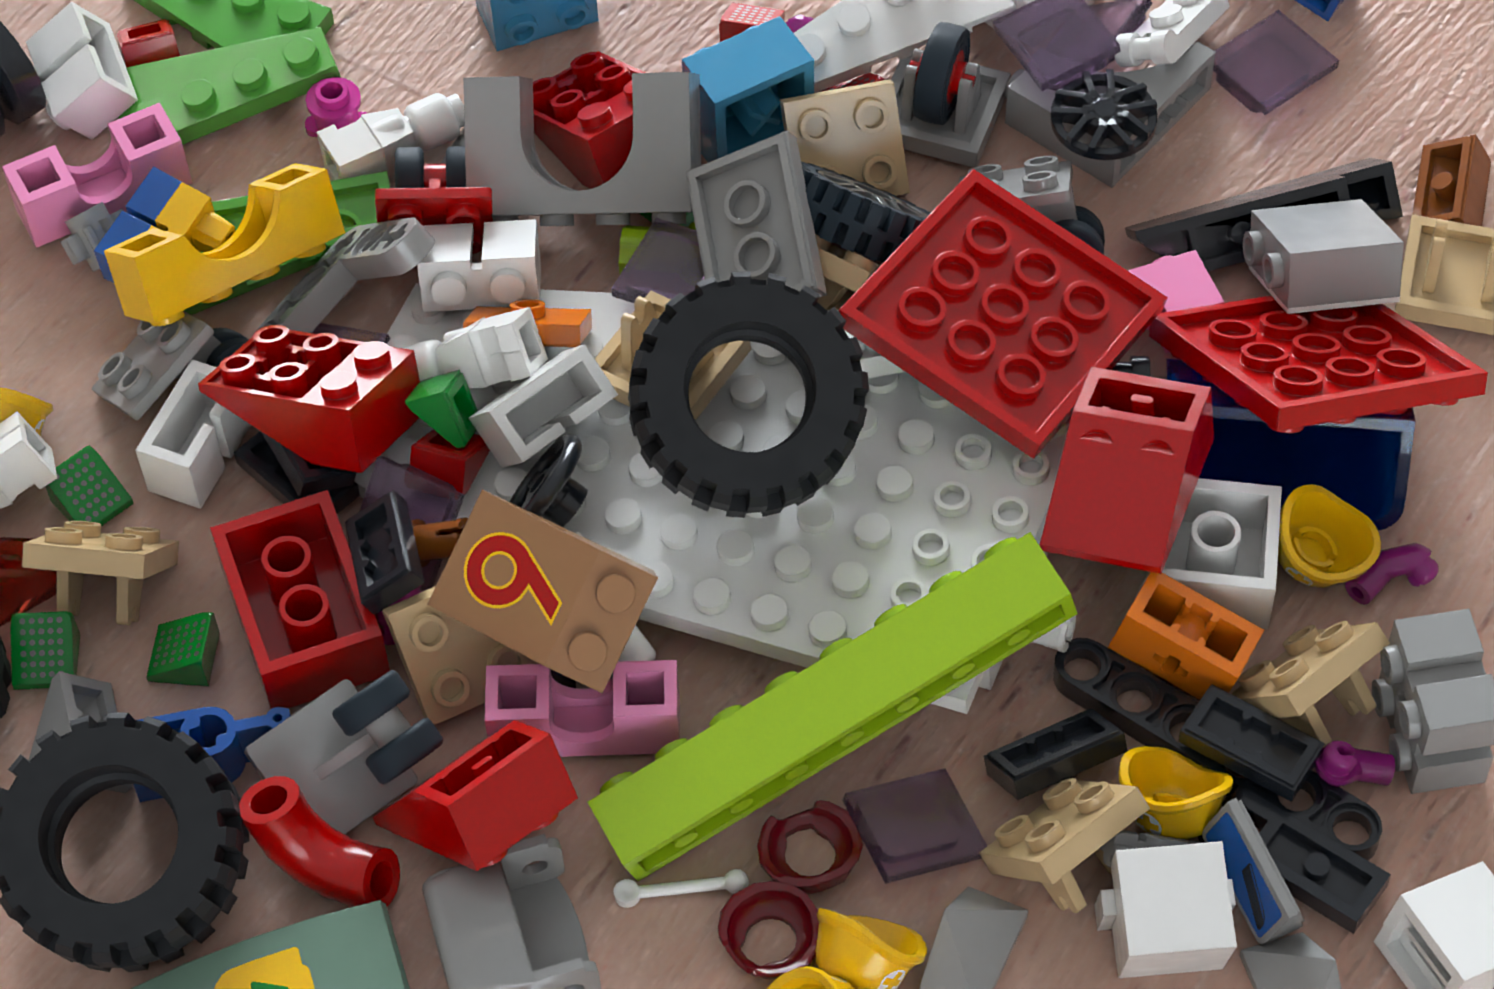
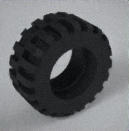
[628,271,869,518]
[0,712,250,972]

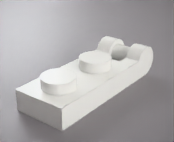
[1114,0,1230,67]

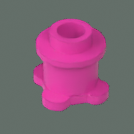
[305,77,368,137]

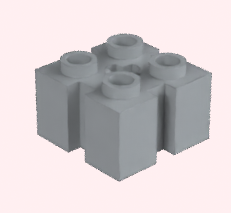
[1372,609,1494,794]

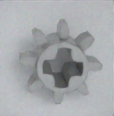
[60,202,124,272]

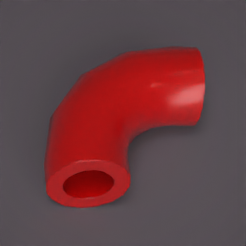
[239,776,400,907]

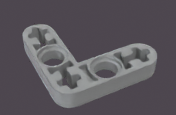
[255,217,435,333]

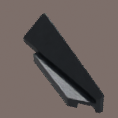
[1125,158,1403,271]

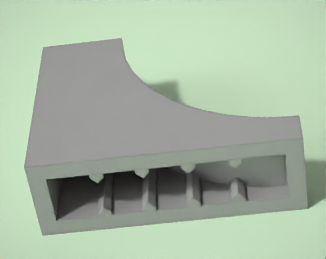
[1004,41,1215,188]

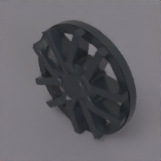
[1050,69,1157,160]

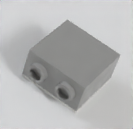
[1243,199,1404,314]

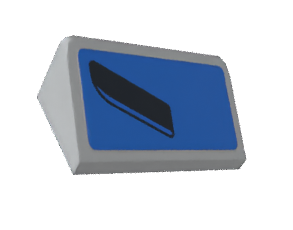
[1202,798,1305,945]

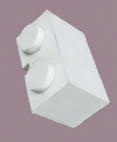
[26,1,138,140]
[417,219,541,312]
[469,344,618,468]
[135,359,251,509]

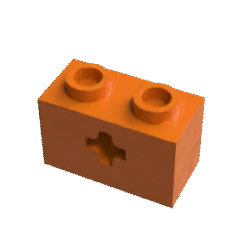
[1108,572,1264,700]

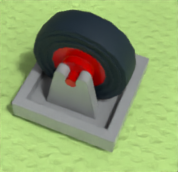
[891,22,1011,167]

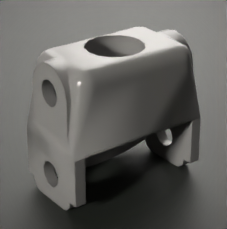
[422,834,601,989]

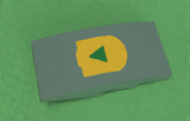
[131,900,410,989]

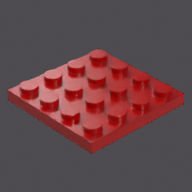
[838,169,1168,459]
[1149,296,1488,433]

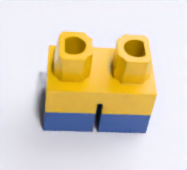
[94,166,236,283]

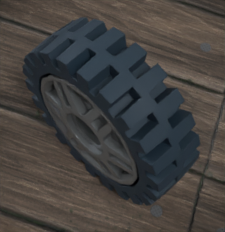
[801,161,931,263]

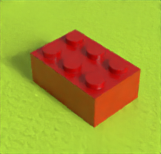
[210,490,390,709]

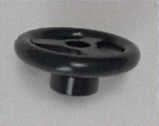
[509,434,588,527]

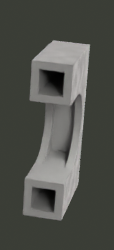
[463,72,701,226]

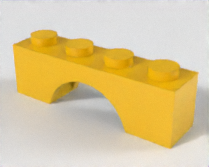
[104,163,345,326]

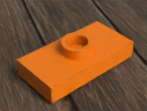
[463,300,592,347]

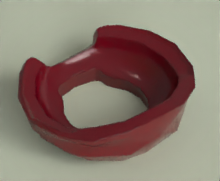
[757,800,864,894]
[718,881,819,980]

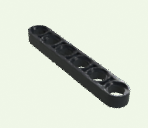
[1053,638,1382,861]

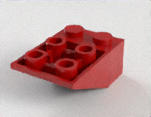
[533,51,646,189]
[198,325,420,473]
[1040,367,1214,574]
[372,720,578,871]

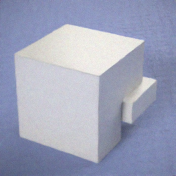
[1094,841,1237,978]
[1373,861,1494,989]

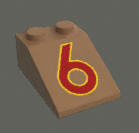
[427,489,658,693]

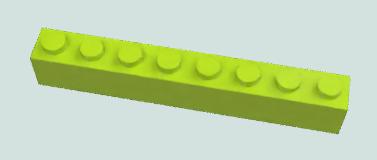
[587,532,1078,882]

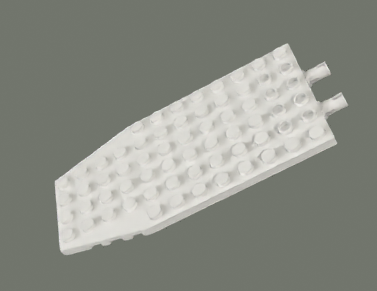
[354,283,1076,714]

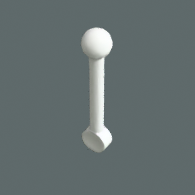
[613,869,749,908]

